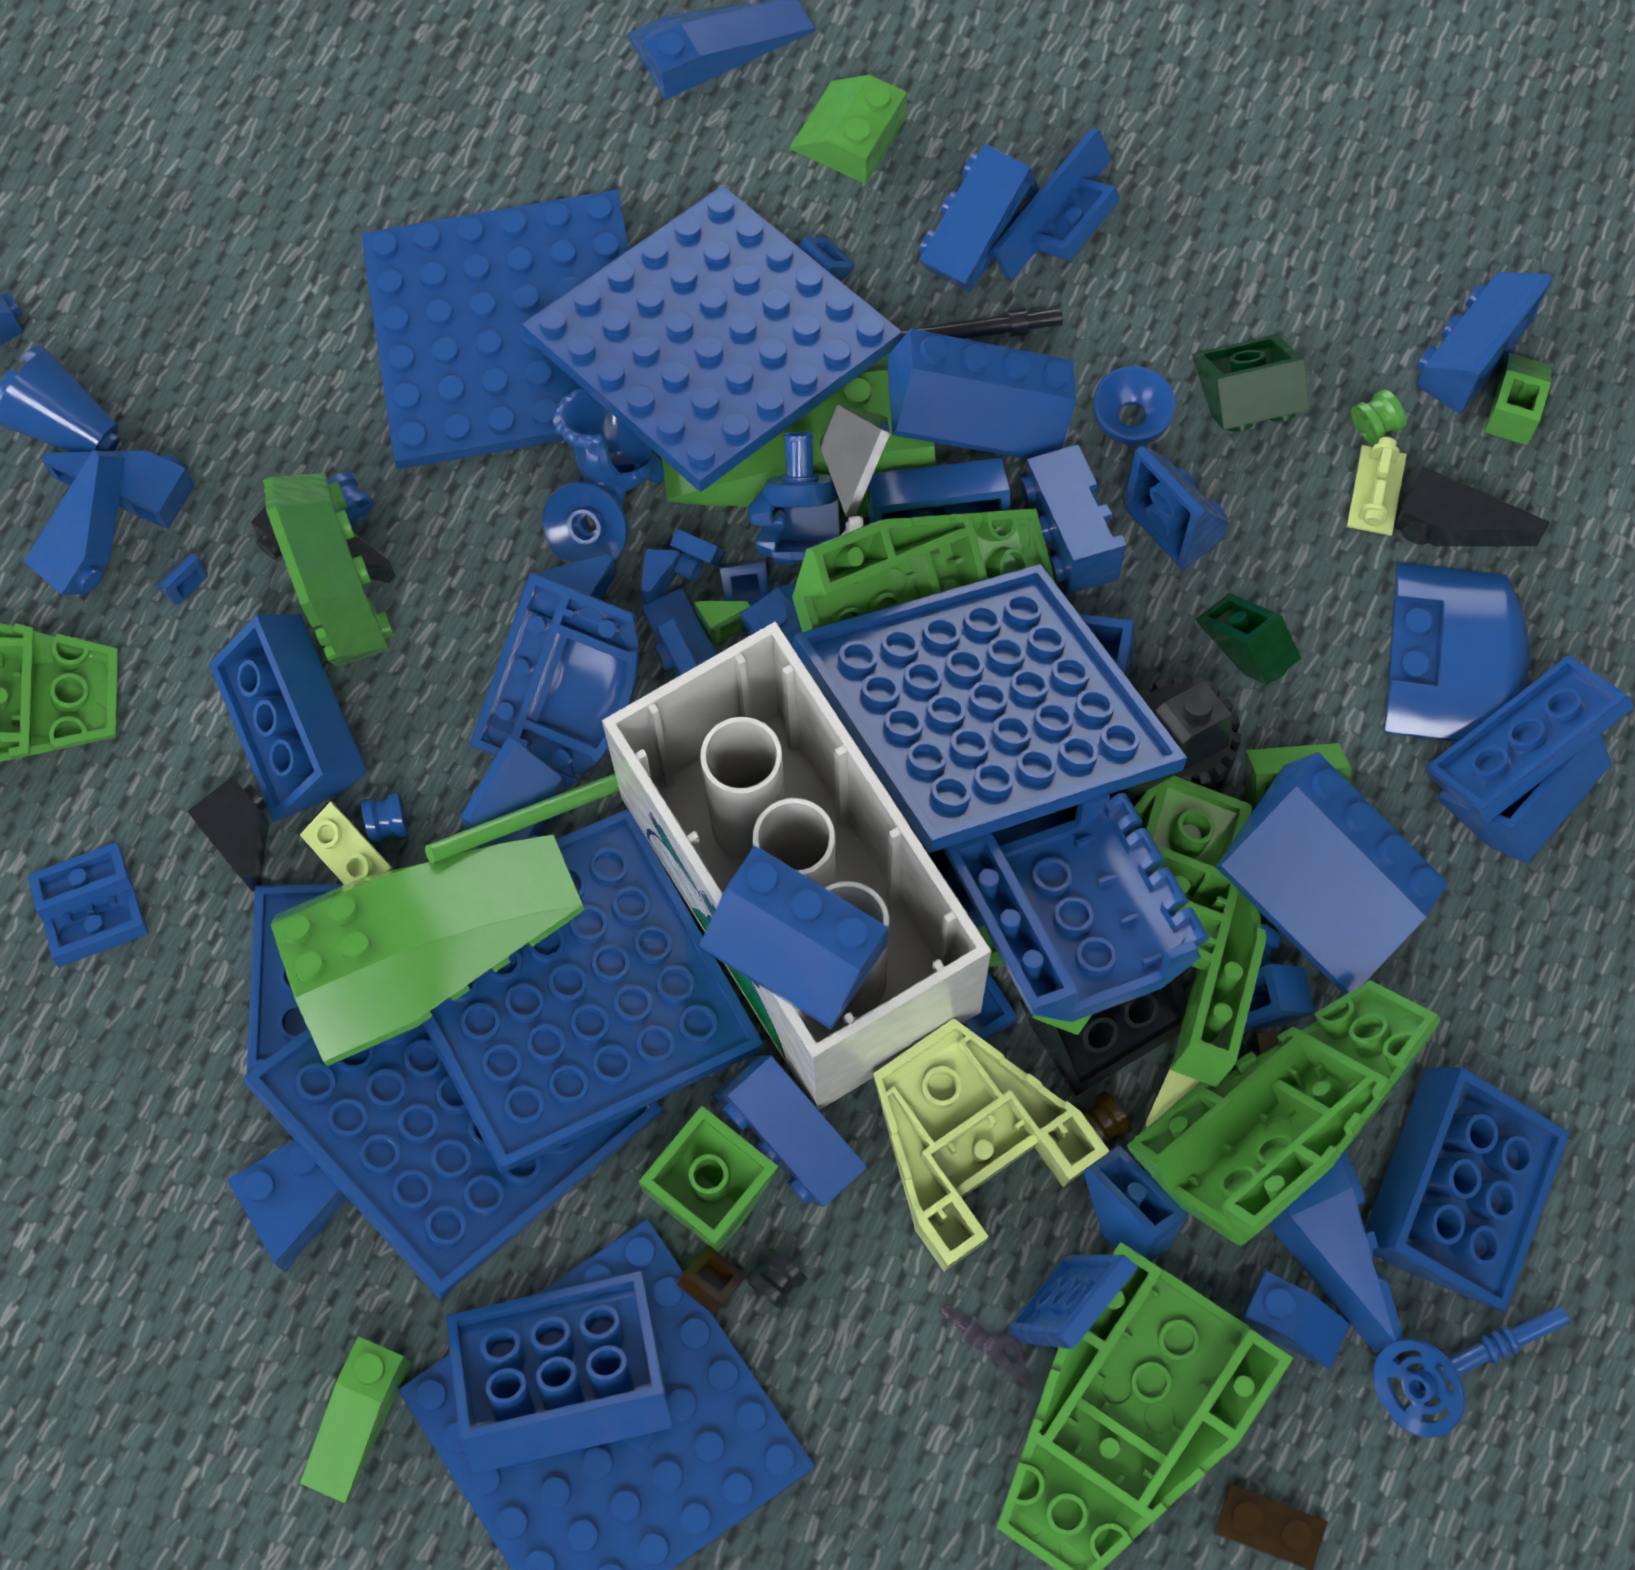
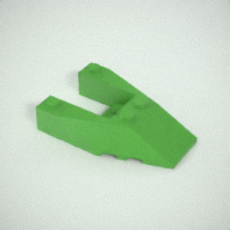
[263,473,394,668]
[1032,776,1267,1087]

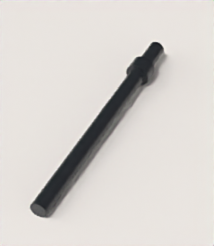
[901,307,1063,339]

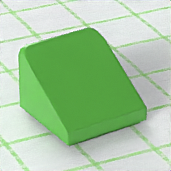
[694,601,750,644]

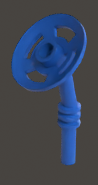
[1373,1305,1570,1438]

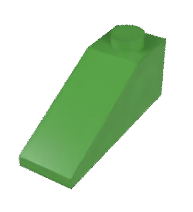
[300,1336,412,1504]

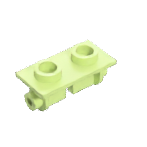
[1347,437,1407,536]
[300,801,392,885]

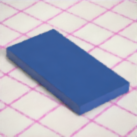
[1425,655,1634,823]
[247,883,344,1072]
[1007,1255,1138,1349]

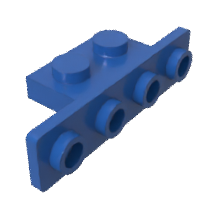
[992,128,1120,280]
[642,589,717,678]

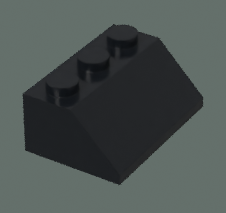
[1019,976,1188,1096]

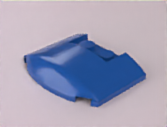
[1384,562,1529,742]
[469,572,639,787]

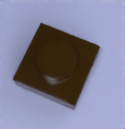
[677,1245,746,1315]

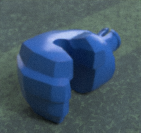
[748,431,840,565]

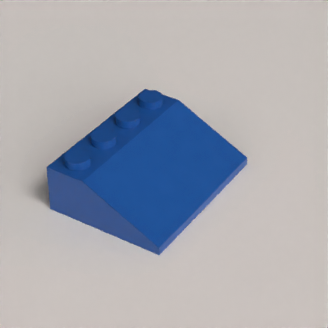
[1216,752,1447,995]
[1365,1067,1570,1313]
[446,1271,673,1474]

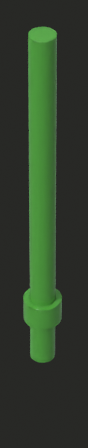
[425,773,619,863]

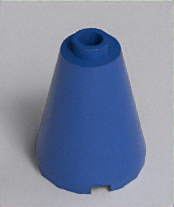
[0,346,121,452]

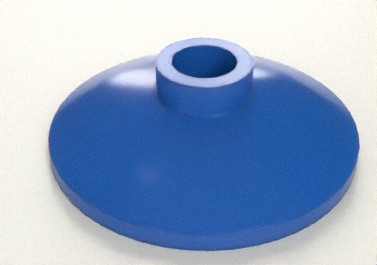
[543,481,628,562]

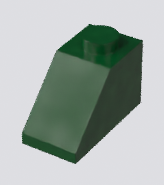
[1195,593,1302,685]

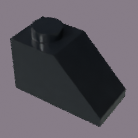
[187,776,269,892]

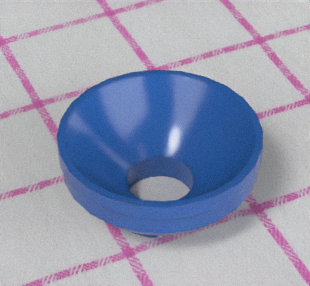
[1093,366,1175,445]

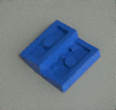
[27,842,149,968]

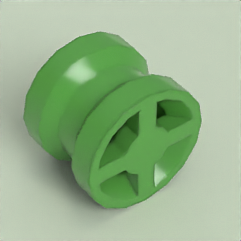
[1351,389,1407,446]

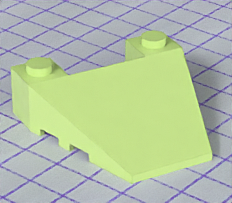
[873,1018,1109,1272]

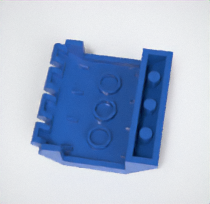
[944,792,1209,1022]

